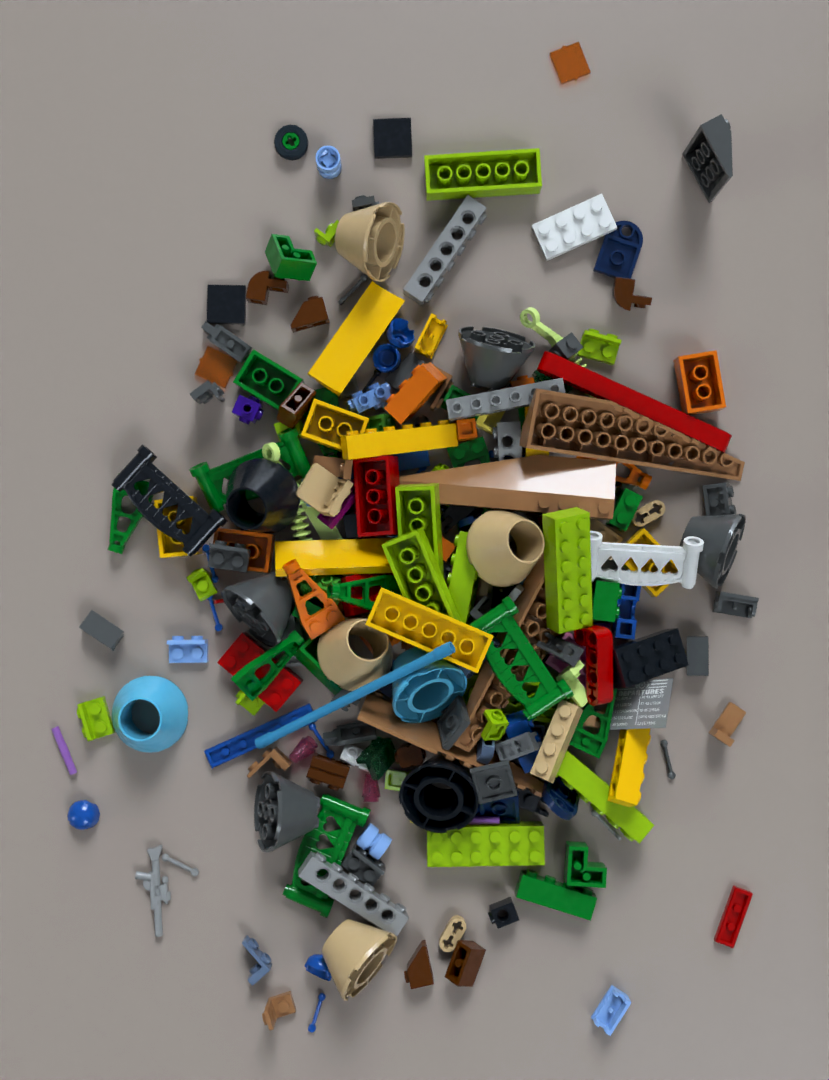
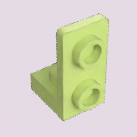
[556,659,588,708]

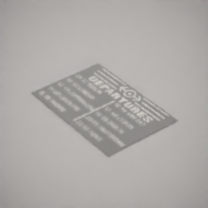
[609,678,673,730]

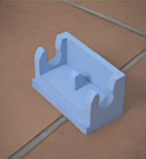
[591,985,631,1036]

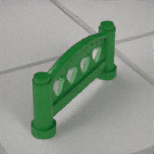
[189,427,311,512]
[469,596,574,721]
[282,794,371,918]

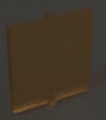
[549,42,591,85]
[195,346,238,388]

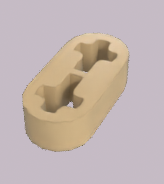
[631,500,665,527]
[439,915,466,952]

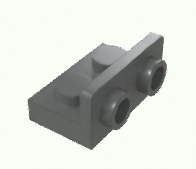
[190,380,225,404]
[703,482,736,516]
[208,540,251,573]
[341,845,385,887]

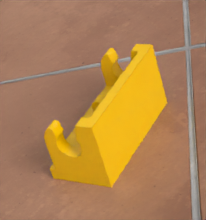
[414,313,448,359]

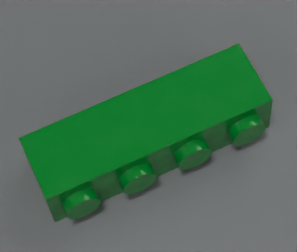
[514,869,597,921]

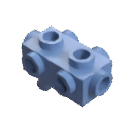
[346,382,392,414]

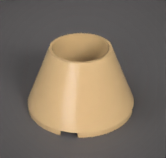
[335,202,405,282]
[466,509,545,587]
[317,615,393,691]
[321,919,397,1001]

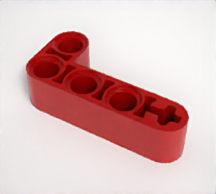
[573,624,613,706]

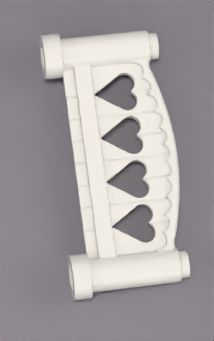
[590,531,704,589]

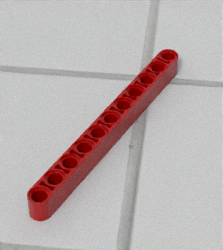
[537,351,732,453]

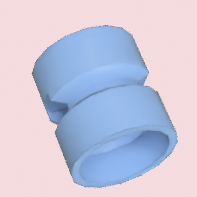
[315,145,342,179]
[356,823,392,860]

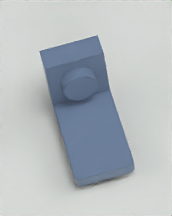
[242,935,272,986]

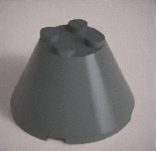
[458,326,535,391]
[221,571,295,647]
[254,771,320,852]

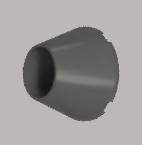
[680,514,746,589]

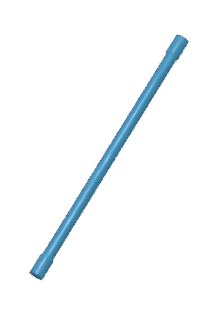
[255,641,455,749]

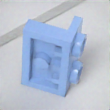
[167,636,209,663]

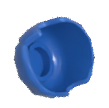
[386,318,415,349]
[372,343,401,373]
[67,800,100,830]
[305,954,332,981]

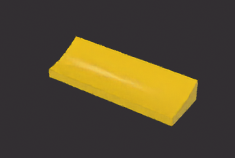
[307,281,405,396]
[275,538,393,577]
[365,587,494,673]

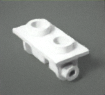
[340,744,381,774]

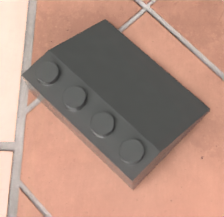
[682,114,733,203]

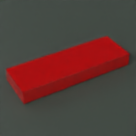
[714,885,753,948]

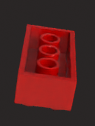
[353,455,400,537]
[217,631,304,712]

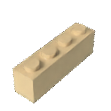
[530,700,583,784]

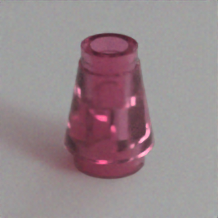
[289,736,318,764]
[362,774,381,802]

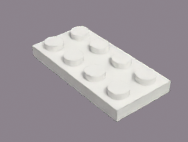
[532,194,617,261]

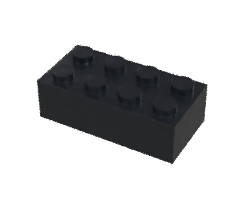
[613,628,689,688]

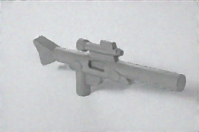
[135,845,171,937]

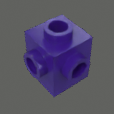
[232,395,264,425]

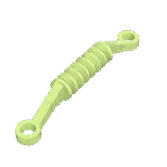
[520,307,595,398]
[262,442,313,594]

